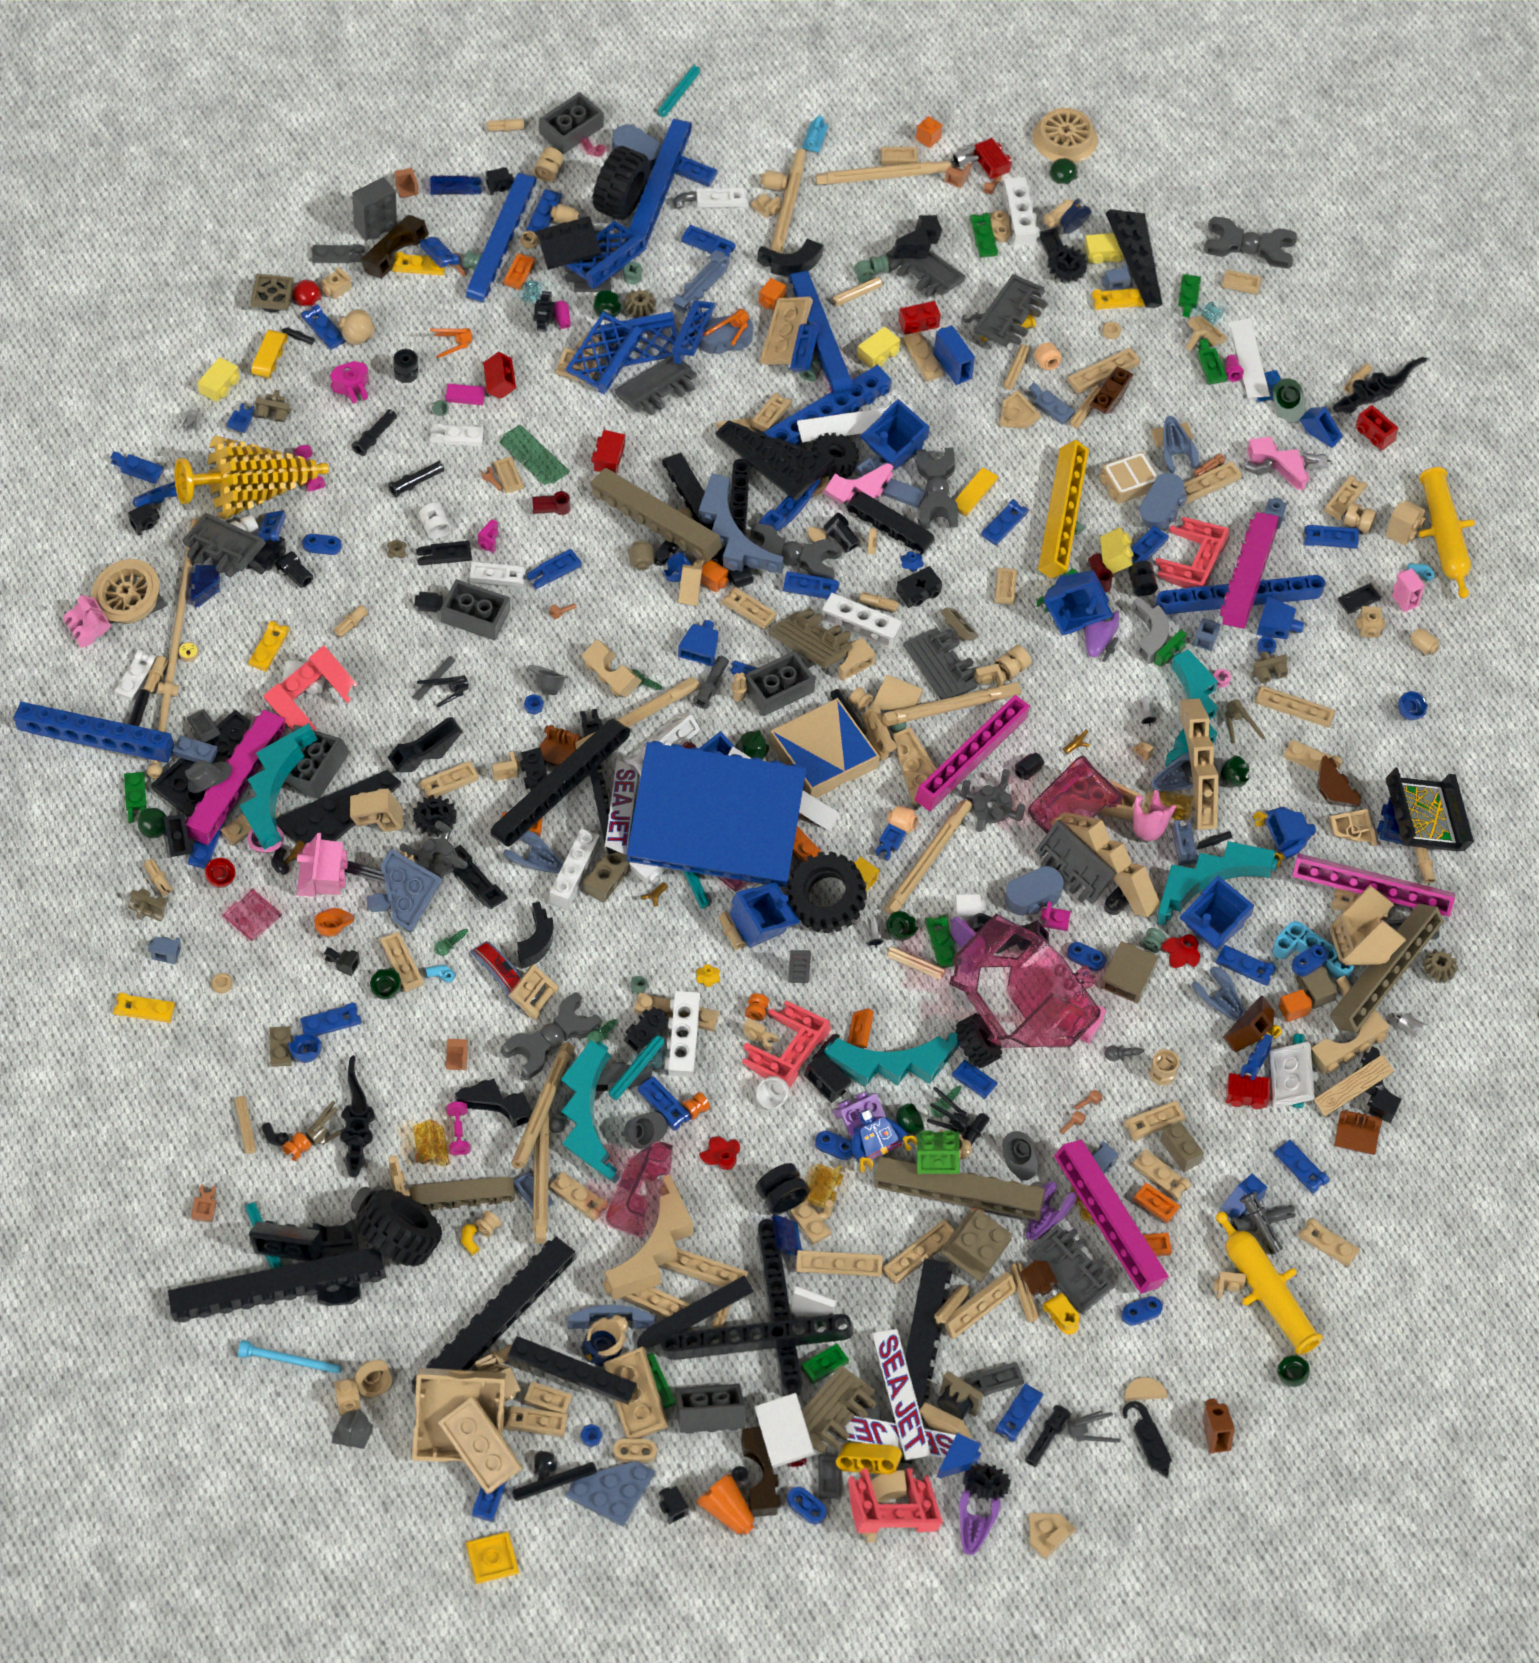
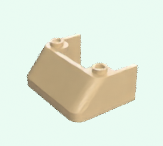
[1330,885,1406,965]

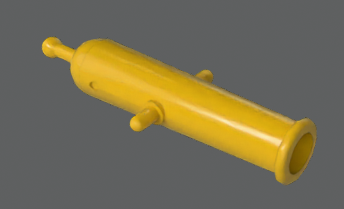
[1418,467,1475,599]
[1215,1211,1323,1356]

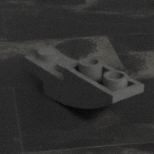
[568,1062,652,1092]

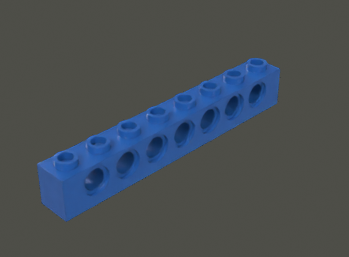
[763,365,892,446]
[13,701,174,763]

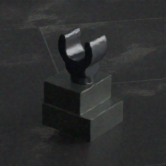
[324,947,360,977]

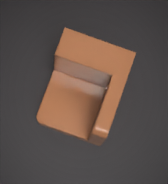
[944,163,972,189]
[394,167,419,198]
[446,1039,468,1071]

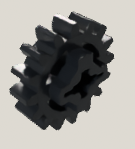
[1047,245,1088,284]
[533,291,556,332]
[413,795,457,837]
[963,1463,1011,1501]

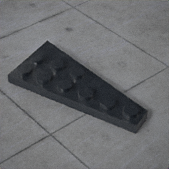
[1105,209,1162,308]
[715,420,835,501]
[151,709,250,817]
[276,770,401,844]

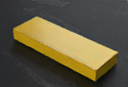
[955,467,998,517]

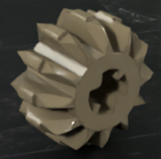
[624,288,656,319]
[1422,948,1458,984]

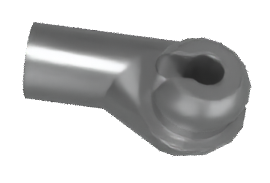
[673,192,697,209]
[1245,459,1273,475]

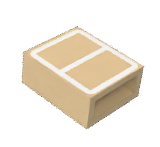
[1100,452,1158,504]

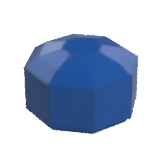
[1257,636,1276,655]
[524,694,544,715]
[580,1424,602,1448]

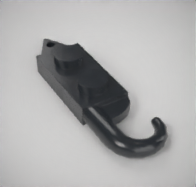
[1122,1401,1172,1478]

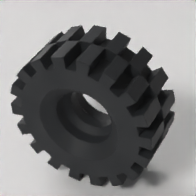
[811,432,860,480]
[955,1013,1002,1068]

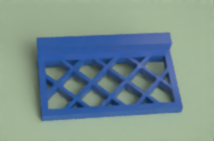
[564,221,647,289]
[566,312,643,395]
[599,312,678,367]

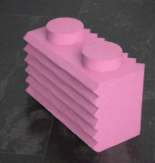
[1392,568,1425,612]

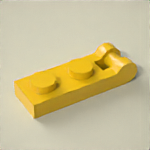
[392,252,445,276]
[1091,288,1145,310]
[248,620,290,672]
[113,992,175,1023]

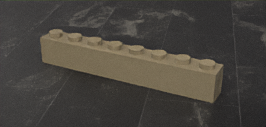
[590,468,722,563]
[1330,903,1444,1033]
[874,1157,1045,1221]

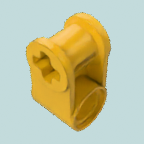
[1042,1293,1080,1335]

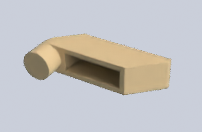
[919,1402,971,1439]

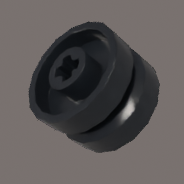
[755,1163,810,1215]

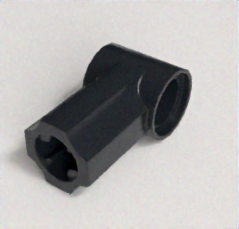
[823,512,860,552]
[275,551,313,588]

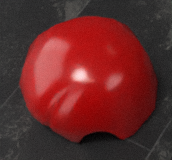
[292,279,321,307]
[205,857,236,888]

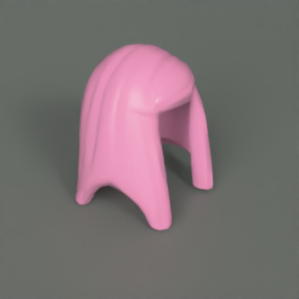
[1132,790,1176,842]

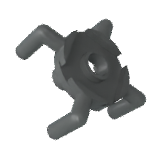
[961,769,1025,832]
[399,821,468,878]

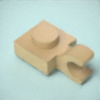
[743,1018,778,1051]

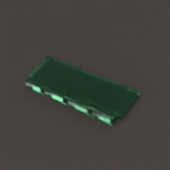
[499,425,570,485]

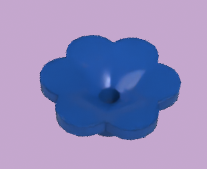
[900,551,924,572]

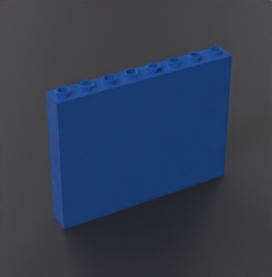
[626,741,806,888]

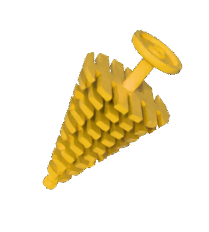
[174,435,329,520]

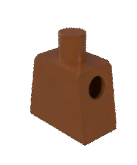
[1202,1398,1235,1454]

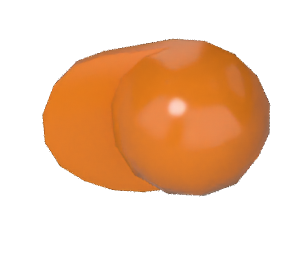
[314,908,354,937]

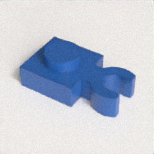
[227,403,254,433]
[875,824,907,861]

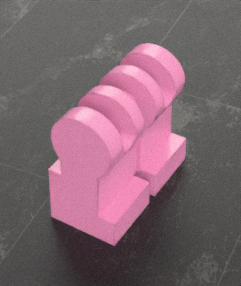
[63,595,111,648]

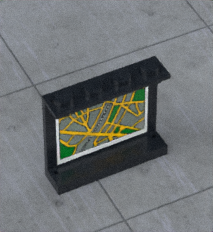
[1385,767,1474,852]

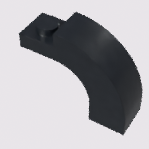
[757,239,824,276]

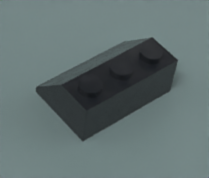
[536,216,601,270]
[249,1221,323,1261]

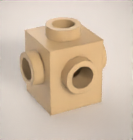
[1356,606,1385,638]

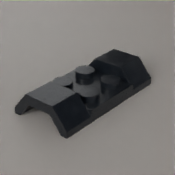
[313,1219,361,1306]

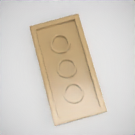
[759,297,813,365]
[603,1347,669,1439]
[438,1396,524,1495]

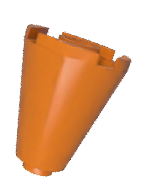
[696,1473,755,1535]

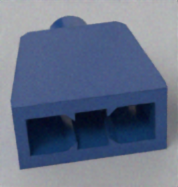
[1256,596,1305,639]
[678,620,719,666]

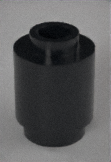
[414,591,443,612]
[1015,752,1044,780]

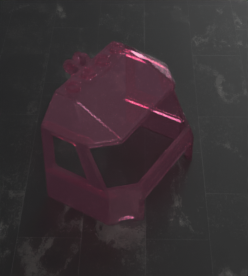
[950,913,1101,1048]

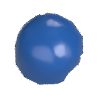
[663,552,691,582]
[1398,691,1428,721]
[288,1033,322,1063]

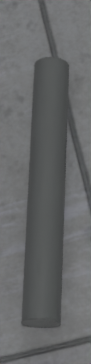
[413,656,455,701]

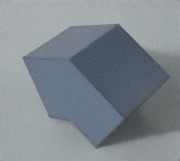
[367,893,390,912]

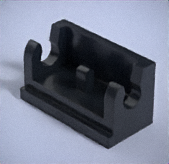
[804,1054,852,1103]

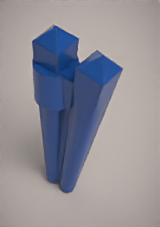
[730,660,757,674]

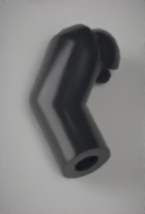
[261,1122,289,1147]

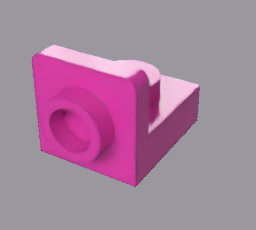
[478,519,499,553]
[1041,902,1071,931]

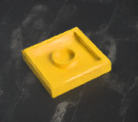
[465,1531,519,1585]

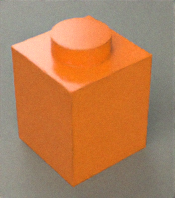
[916,116,943,148]
[758,278,787,310]
[701,560,729,593]
[1278,989,1312,1022]

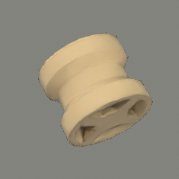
[848,687,873,712]
[474,1210,501,1237]

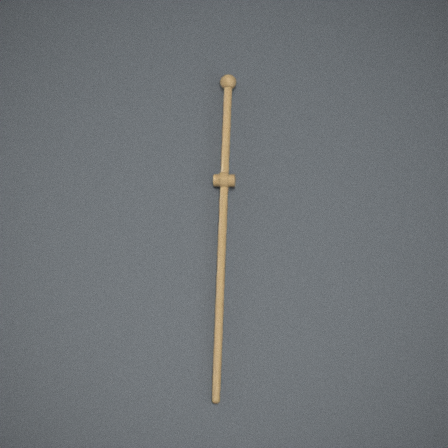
[147,518,198,779]

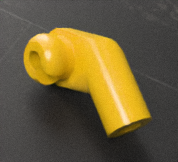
[460,1224,480,1256]

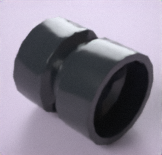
[393,349,419,383]
[1128,561,1158,597]

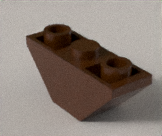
[1089,366,1133,414]
[1316,755,1361,808]
[1223,996,1274,1052]

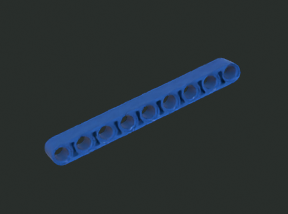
[625,118,692,246]
[466,172,537,303]
[789,270,852,394]
[1155,575,1325,615]

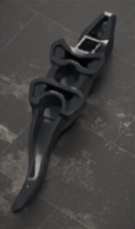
[1332,357,1427,414]
[340,1055,376,1178]

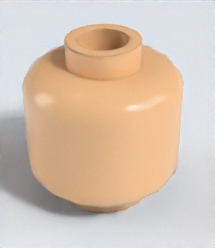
[1034,342,1062,370]
[887,806,918,834]

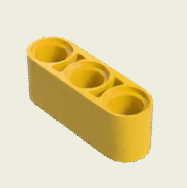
[251,329,288,379]
[836,1442,902,1474]

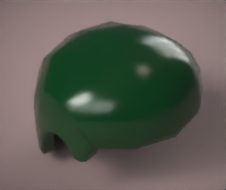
[1050,158,1078,184]
[593,290,622,320]
[1222,755,1250,787]
[138,808,166,838]
[886,911,919,941]
[370,967,402,1000]
[896,1103,924,1135]
[1277,1355,1310,1387]

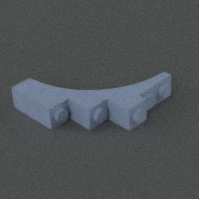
[699,473,784,574]

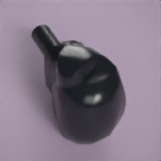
[534,1451,558,1481]

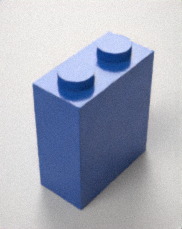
[933,325,975,385]

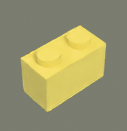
[1084,233,1124,264]
[857,326,900,368]
[198,357,240,403]
[1100,527,1133,574]

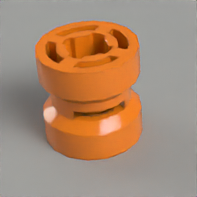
[745,993,769,1021]
[681,1092,710,1120]
[282,1132,312,1161]

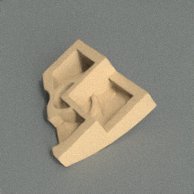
[873,675,923,711]
[1328,809,1378,846]

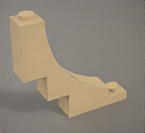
[1179,699,1218,830]
[1050,812,1161,917]
[602,1175,693,1300]

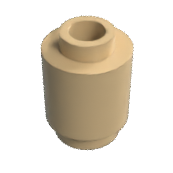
[760,170,788,191]
[550,204,579,224]
[1410,628,1440,656]

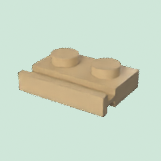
[556,348,601,383]

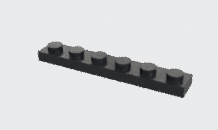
[590,764,616,854]
[508,1336,637,1405]

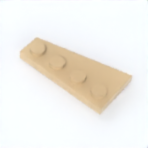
[892,727,937,806]

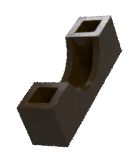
[360,214,429,279]
[741,1427,781,1517]

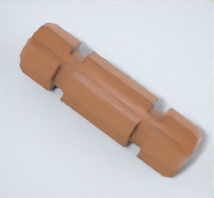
[1193,453,1225,477]

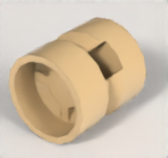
[533,147,564,182]
[1343,502,1377,534]
[994,645,1032,681]
[1150,1049,1179,1086]

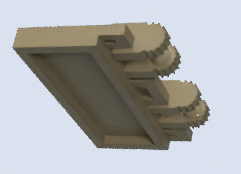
[769,608,852,669]
[802,1365,877,1454]

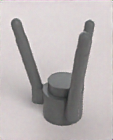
[1068,1411,1121,1443]

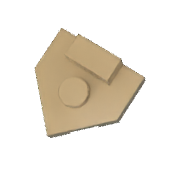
[1000,390,1041,429]
[1029,1513,1076,1559]

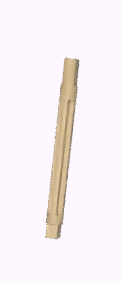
[771,149,806,253]
[815,160,952,185]
[576,677,700,750]
[882,682,1021,727]
[883,800,973,914]
[511,1042,575,1169]
[533,1111,549,1244]

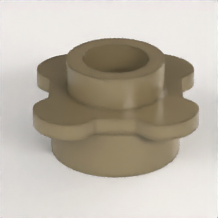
[387,540,407,558]

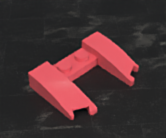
[1155,517,1229,588]
[263,645,357,732]
[742,1001,831,1089]
[848,1468,943,1533]

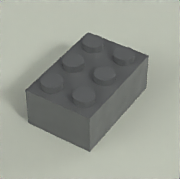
[539,92,604,154]
[352,177,397,241]
[441,579,510,640]
[745,651,815,716]
[675,1383,745,1434]

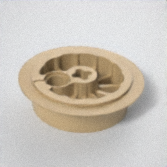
[1033,108,1098,163]
[91,559,159,624]

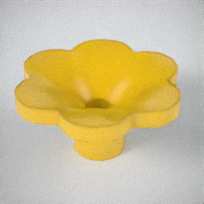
[696,964,720,987]

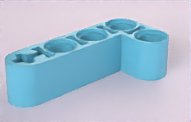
[1273,921,1354,980]

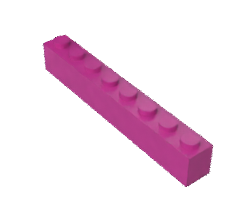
[1220,512,1279,629]
[915,695,1030,812]
[186,709,285,845]
[1292,853,1455,917]
[1054,1139,1169,1294]

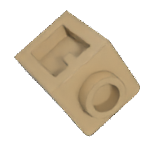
[751,193,780,219]
[974,664,1006,686]
[492,751,521,781]
[1213,1271,1246,1299]

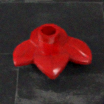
[1161,934,1201,968]
[699,1136,740,1170]

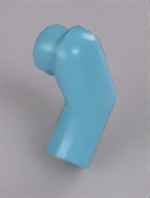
[1408,564,1435,581]
[425,965,455,982]

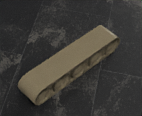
[410,1177,515,1211]

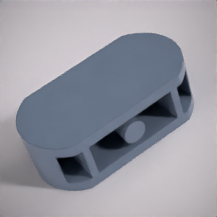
[612,124,662,171]
[699,315,753,354]
[1139,473,1187,530]
[1005,866,1064,916]

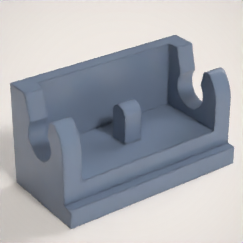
[1172,820,1198,865]

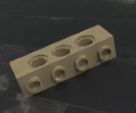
[583,826,632,903]

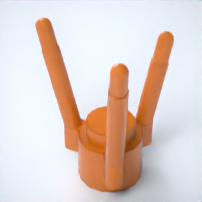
[704,309,749,346]
[430,328,472,358]

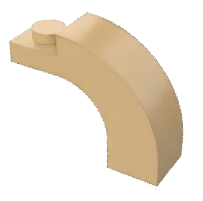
[862,1470,907,1543]

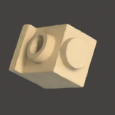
[322,266,351,300]

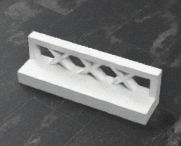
[623,713,701,776]

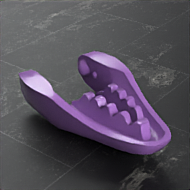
[1084,610,1119,657]
[1026,1181,1078,1240]
[959,1490,1000,1555]

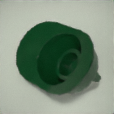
[1273,378,1306,423]
[735,730,769,760]

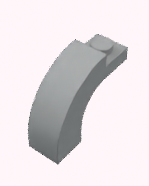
[1132,597,1169,664]

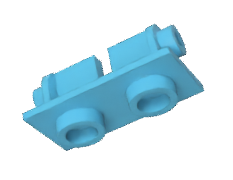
[802,116,829,153]

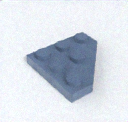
[381,848,444,932]
[566,1461,655,1527]

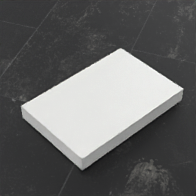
[1269,1041,1314,1107]
[791,1286,837,1332]
[755,1393,815,1468]

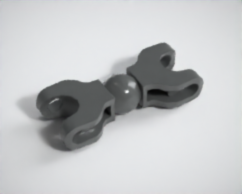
[1204,217,1298,269]
[917,447,958,529]
[750,523,843,579]
[500,992,603,1081]

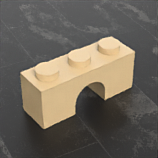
[581,639,642,698]

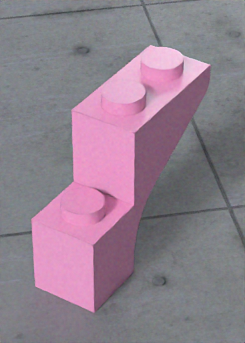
[1247,437,1309,490]
[823,464,894,504]

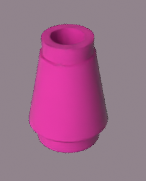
[554,300,571,329]
[1226,354,1244,382]

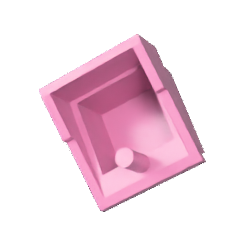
[296,833,348,897]

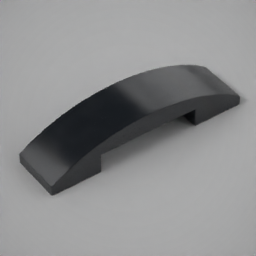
[453,844,508,909]

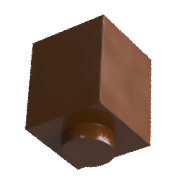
[1020,1260,1058,1295]

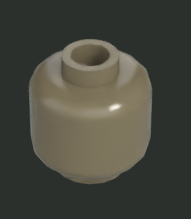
[628,540,655,570]

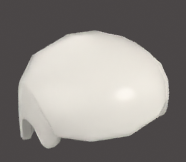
[756,1076,790,1109]

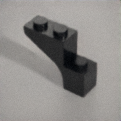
[891,215,942,258]
[212,536,286,575]
[387,717,462,772]
[973,913,1049,956]
[1354,1046,1402,1124]
[455,1078,532,1128]

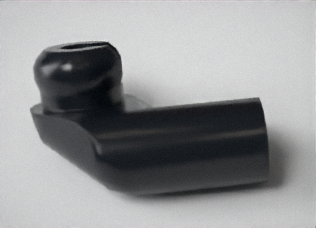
[271,847,290,875]

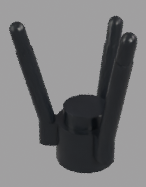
[417,675,469,707]
[927,1087,970,1132]

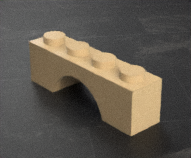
[1311,1009,1390,1075]

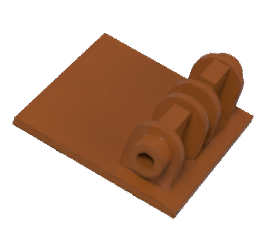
[539,725,584,766]
[1334,1109,1382,1155]

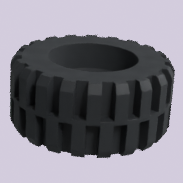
[592,146,650,220]
[787,852,867,933]
[358,1189,442,1267]

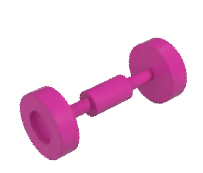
[293,445,326,492]
[446,1102,470,1155]

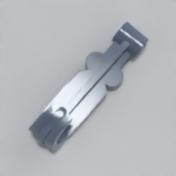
[672,250,729,313]

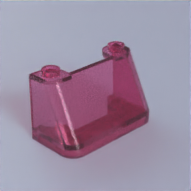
[1028,755,1124,834]
[606,1141,673,1238]

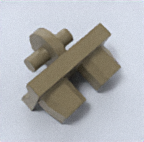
[255,390,292,422]
[1251,651,1288,684]
[128,888,167,922]

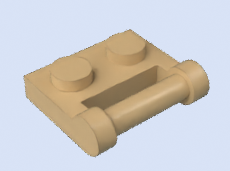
[508,964,559,1020]

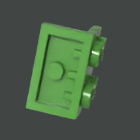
[917,1130,960,1174]

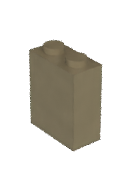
[1100,941,1159,1004]

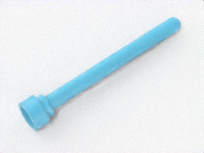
[238,1340,342,1373]

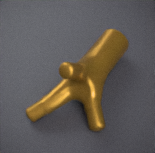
[1062,729,1090,755]
[285,841,305,864]
[641,882,668,907]

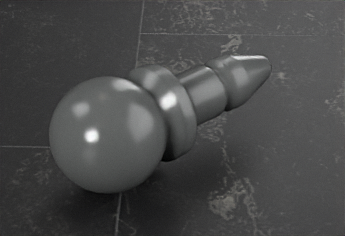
[1104,1045,1144,1061]
[549,1094,568,1133]

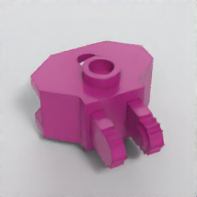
[330,361,369,404]

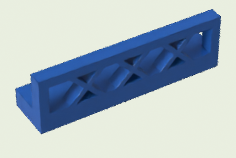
[672,300,716,364]

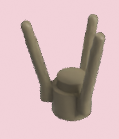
[1225,699,1265,743]
[305,1101,343,1146]

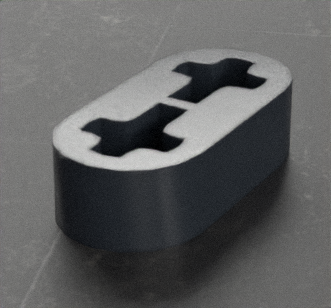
[1104,886,1129,915]

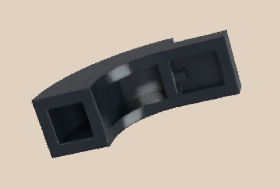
[517,902,553,969]

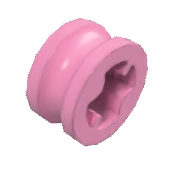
[1213,669,1231,688]

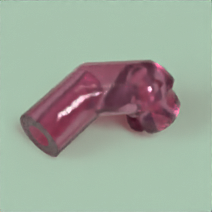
[581,137,606,157]

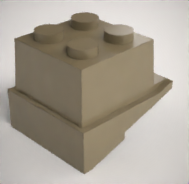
[939,1208,1012,1283]

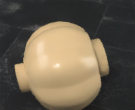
[338,309,375,345]

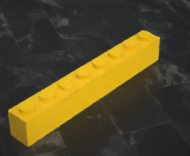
[1038,439,1089,579]

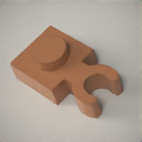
[191,1184,217,1223]

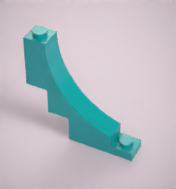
[1165,649,1218,767]
[240,723,318,850]
[1157,841,1278,926]
[824,1032,960,1087]
[561,1040,620,1184]

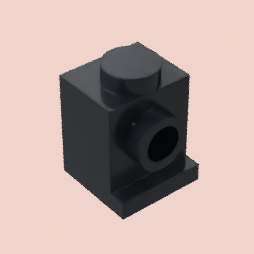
[486,167,514,196]
[128,503,160,536]
[659,1486,689,1525]

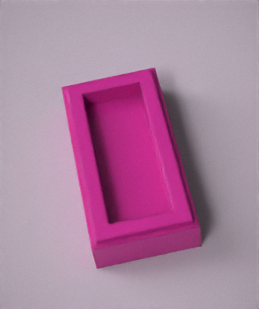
[445,383,486,406]

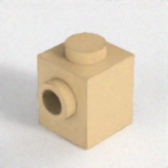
[334,1378,361,1415]

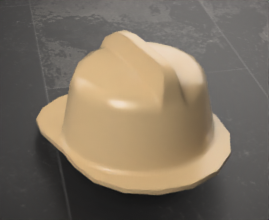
[355,1360,392,1398]

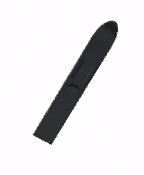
[637,1275,754,1349]

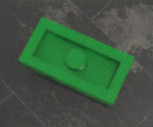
[1154,629,1187,667]
[801,1343,849,1385]

